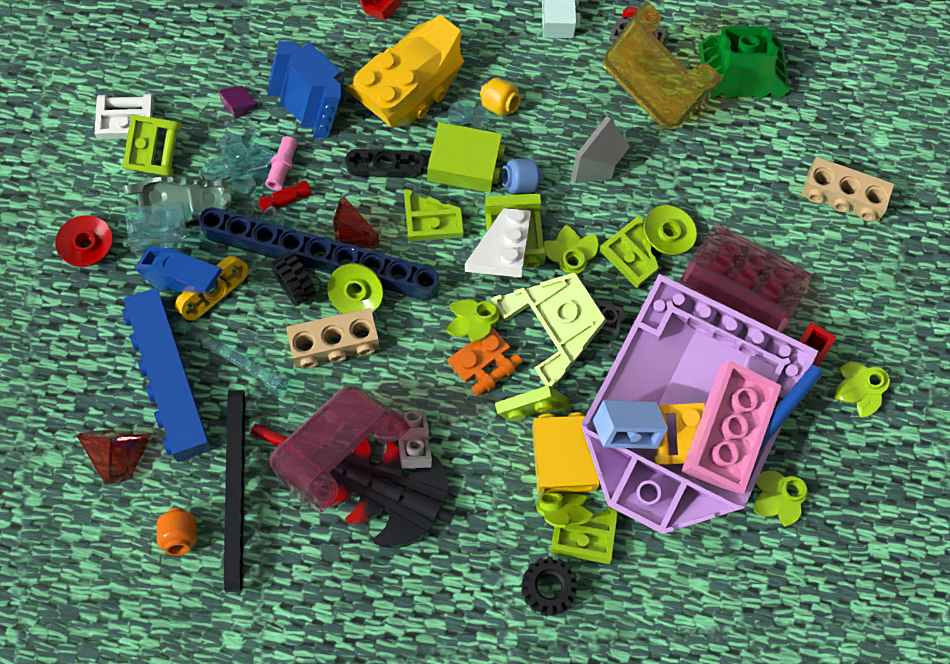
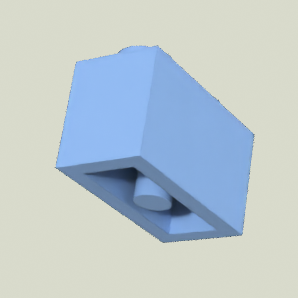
[593,400,668,449]

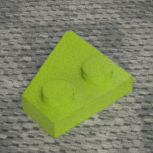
[404,189,463,242]
[599,215,659,289]

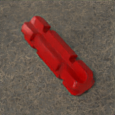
[258,181,312,213]

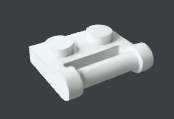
[95,94,154,139]

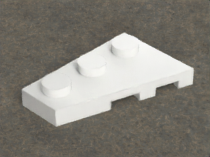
[465,208,531,277]

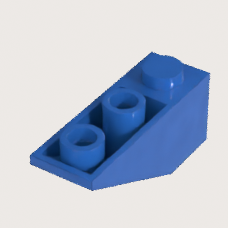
[134,246,223,293]

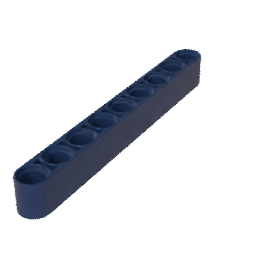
[199,207,439,301]

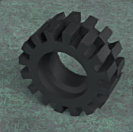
[270,251,317,306]
[521,557,578,616]

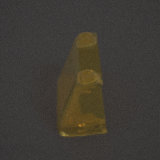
[603,1,723,130]

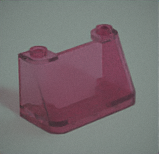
[270,386,411,513]

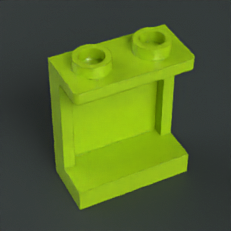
[484,194,546,269]

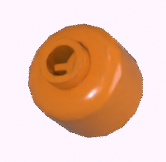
[156,508,197,556]

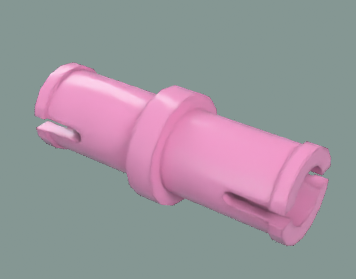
[265,136,298,191]

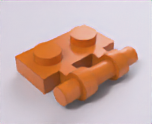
[447,327,522,396]

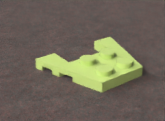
[491,273,607,388]

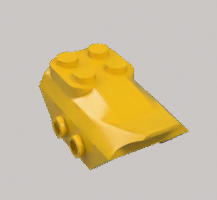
[345,15,464,128]

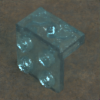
[122,202,187,251]

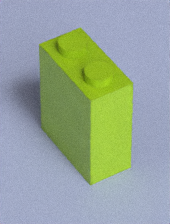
[427,122,506,193]

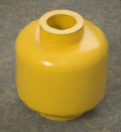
[480,77,521,117]

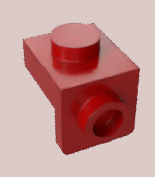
[359,0,402,20]

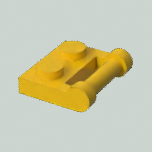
[654,403,705,465]

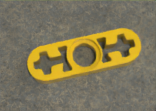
[175,256,248,320]

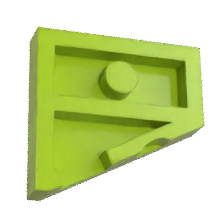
[495,385,571,421]
[550,507,618,564]

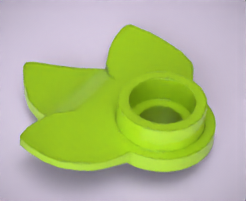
[544,225,598,275]
[446,299,500,342]
[834,362,890,418]
[754,471,808,527]
[536,492,593,528]

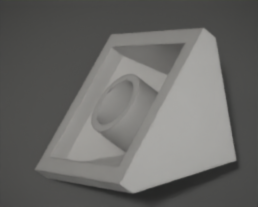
[571,116,630,183]

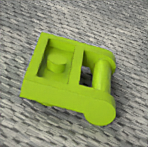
[122,114,182,177]

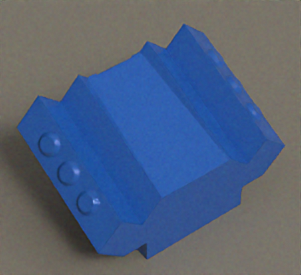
[267,41,346,138]

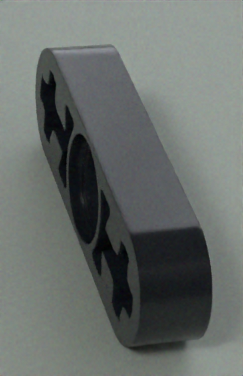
[345,149,424,178]

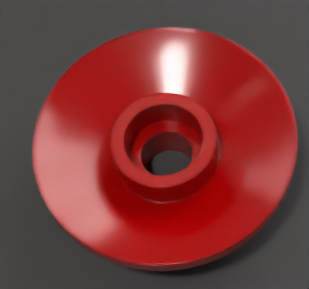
[55,215,113,267]

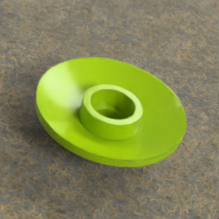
[643,205,697,255]
[327,263,383,314]

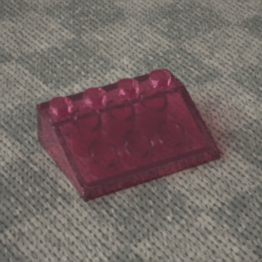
[679,223,813,333]

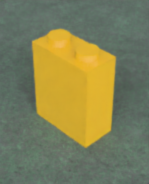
[532,412,599,495]

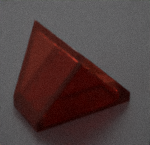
[333,196,380,249]
[77,430,152,485]

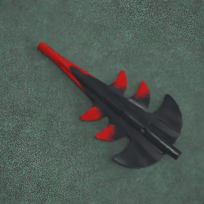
[251,423,455,548]

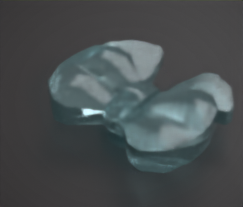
[448,102,489,131]

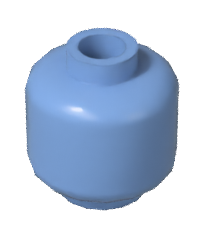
[501,158,543,194]

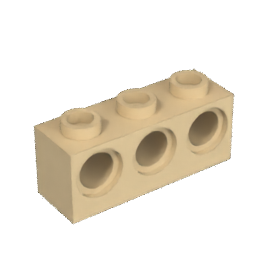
[801,157,894,223]
[286,308,379,369]

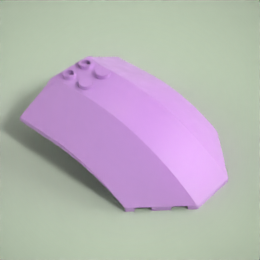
[581,274,818,534]

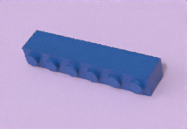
[122,288,212,462]

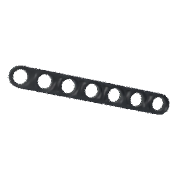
[224,390,246,593]

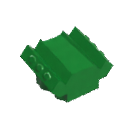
[699,26,790,99]

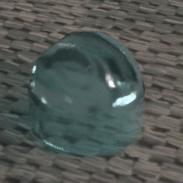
[260,206,285,226]

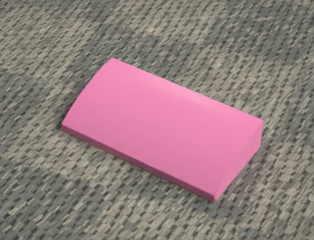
[682,360,782,494]

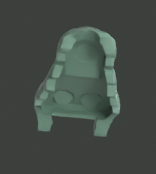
[122,177,231,233]

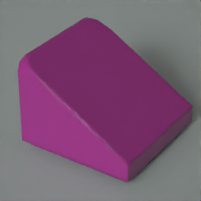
[218,85,258,119]

